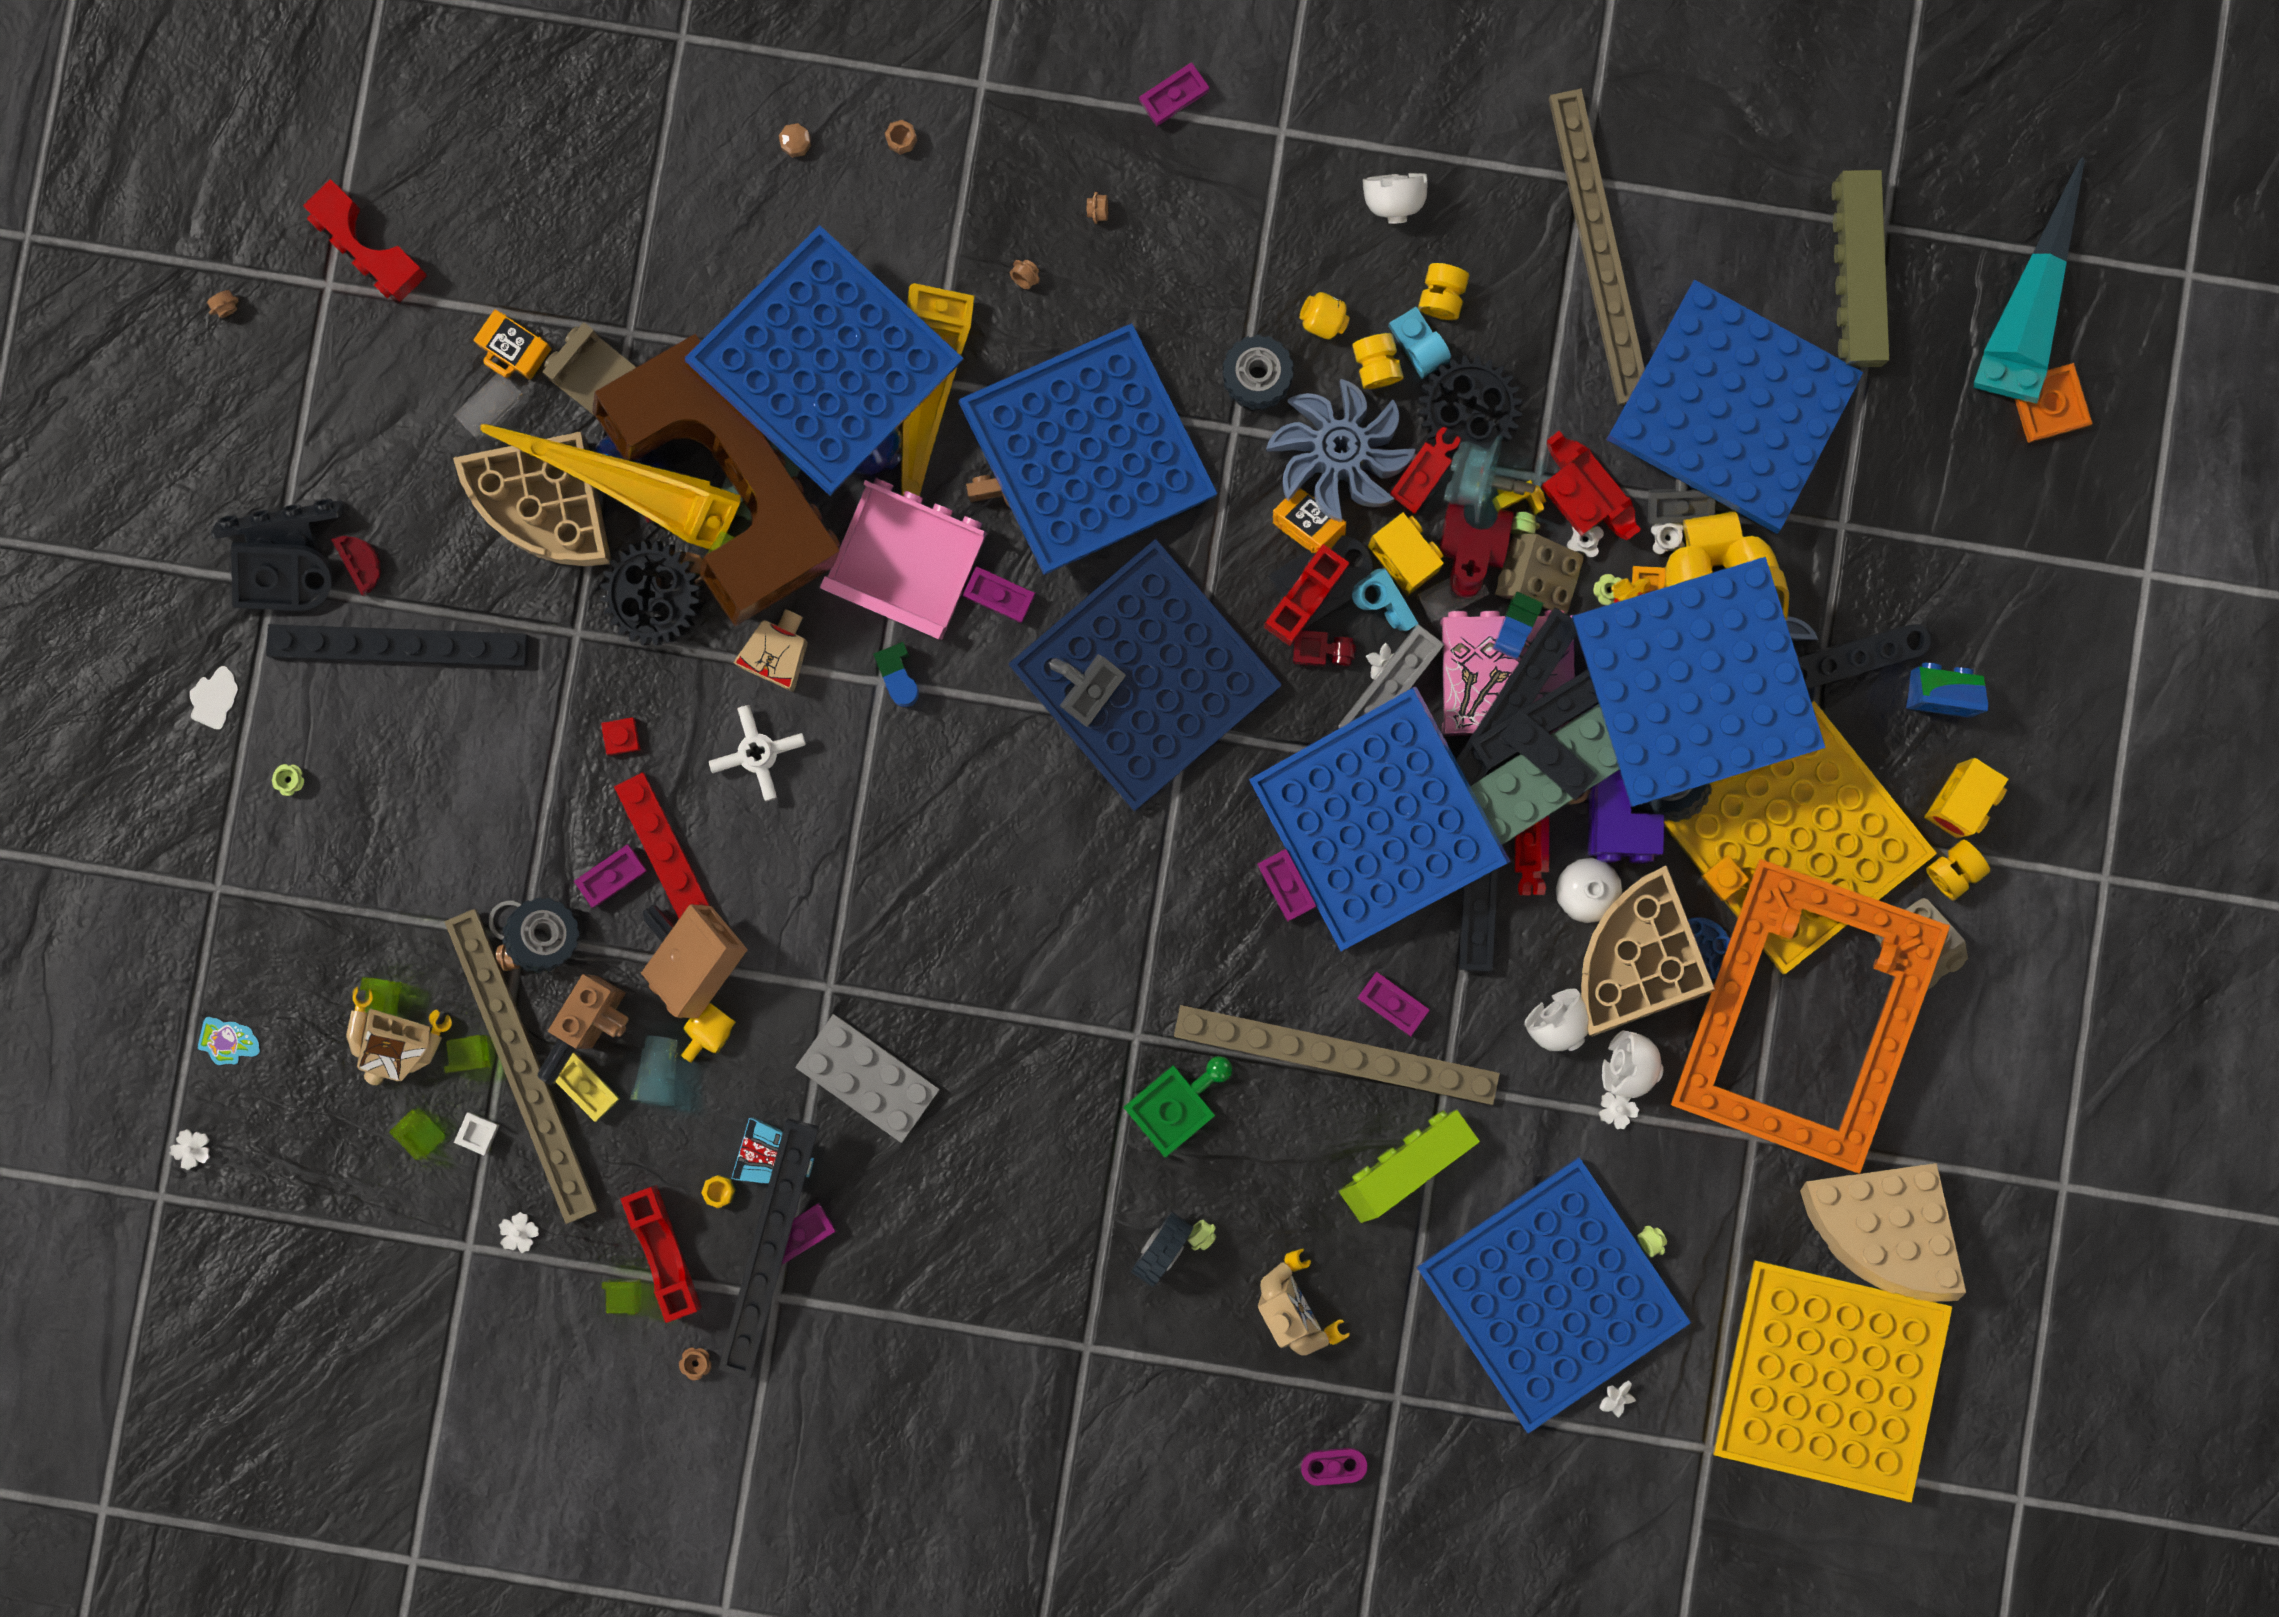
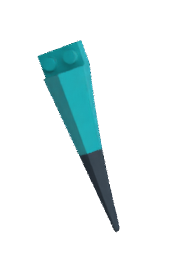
[1973,157,2085,404]

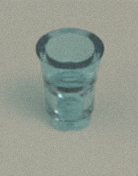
[629,1036,678,1107]

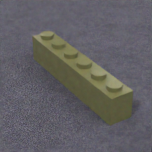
[1832,170,1889,368]

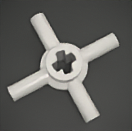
[709,705,806,801]

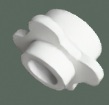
[1651,523,1685,555]
[1567,526,1603,558]

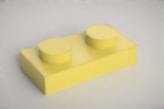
[556,1052,620,1122]

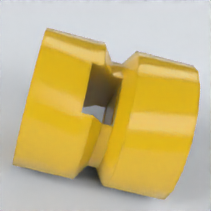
[1418,263,1470,320]
[1352,333,1404,389]
[1926,839,1990,900]

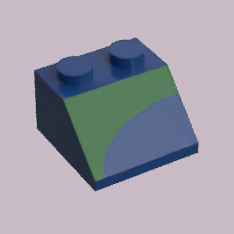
[1906,663,1988,718]

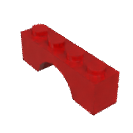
[303,179,427,302]
[620,1185,702,1323]

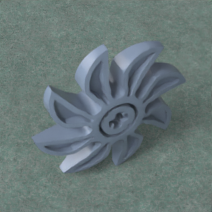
[1266,379,1415,522]

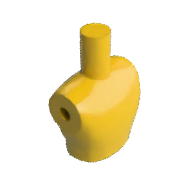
[681,1002,736,1063]

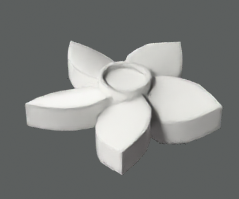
[1366,643,1394,679]
[1600,1381,1636,1418]

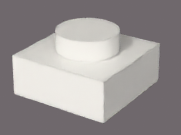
[454,1112,499,1155]

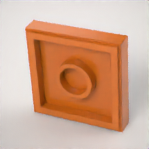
[2014,363,2092,443]

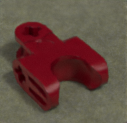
[1439,499,1513,598]

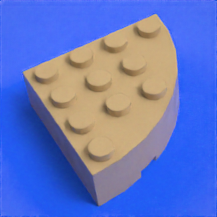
[453,432,611,566]
[1581,866,1716,1036]
[1800,1163,1966,1302]

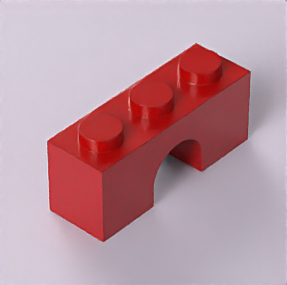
[1264,544,1349,646]

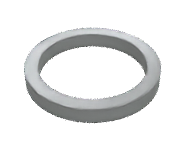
[489,901,521,940]

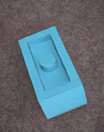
[1388,307,1451,379]
[1352,568,1418,631]

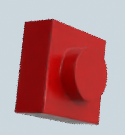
[601,717,640,756]

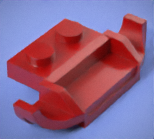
[1541,430,1641,540]

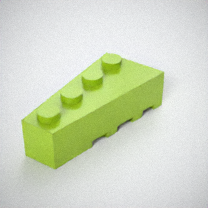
[1338,1110,1480,1223]

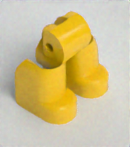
[1665,511,1789,620]

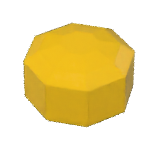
[701,1175,736,1208]

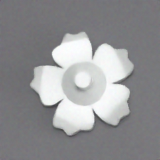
[1599,1092,1639,1129]
[170,1129,210,1170]
[499,1212,539,1253]

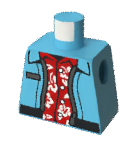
[731,1118,814,1184]

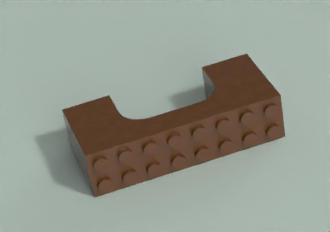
[592,334,840,627]

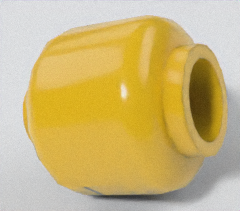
[1299,292,1350,340]

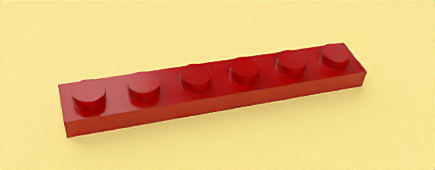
[614,772,710,919]

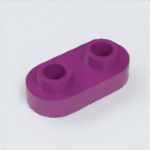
[1301,1448,1367,1486]

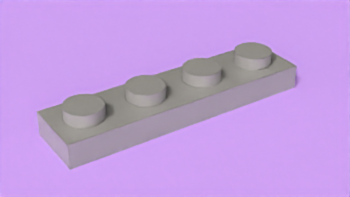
[1338,624,1444,729]

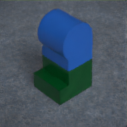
[1493,591,1544,660]
[873,642,919,707]

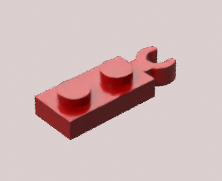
[1390,426,1462,513]
[1515,815,1549,896]

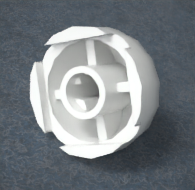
[1363,173,1428,224]
[1556,858,1622,923]
[1525,989,1591,1051]
[1602,1030,1663,1098]

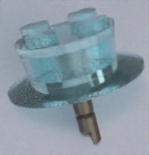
[1444,435,1536,524]

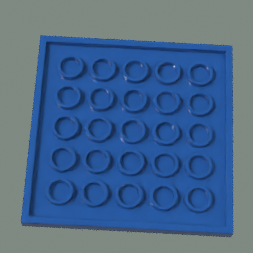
[685,225,963,496]
[1606,279,1863,534]
[958,323,1217,575]
[1572,557,1825,807]
[1249,687,1511,951]
[1416,1157,1691,1433]

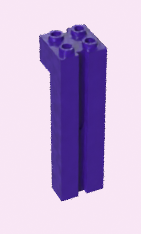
[1588,703,1664,864]

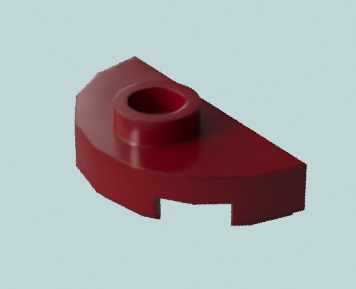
[331,536,381,597]

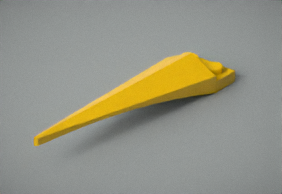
[901,283,974,496]
[480,424,741,551]

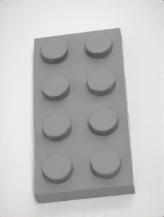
[795,1014,940,1143]

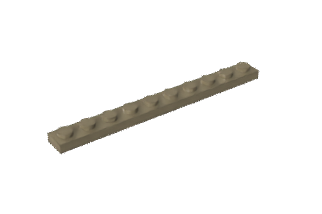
[1549,89,1645,406]
[444,909,599,1224]
[1174,1005,1500,1105]

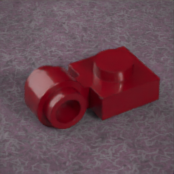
[1293,630,1356,666]

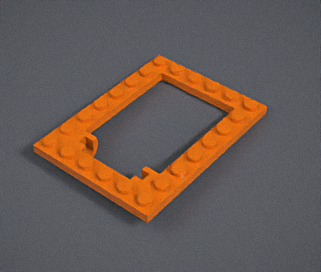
[1671,859,1950,1174]

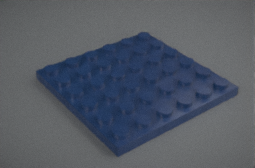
[1008,539,1282,812]

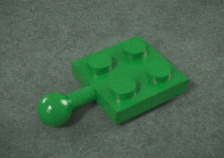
[1123,1056,1232,1158]

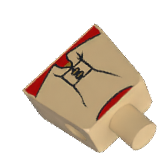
[734,609,808,692]

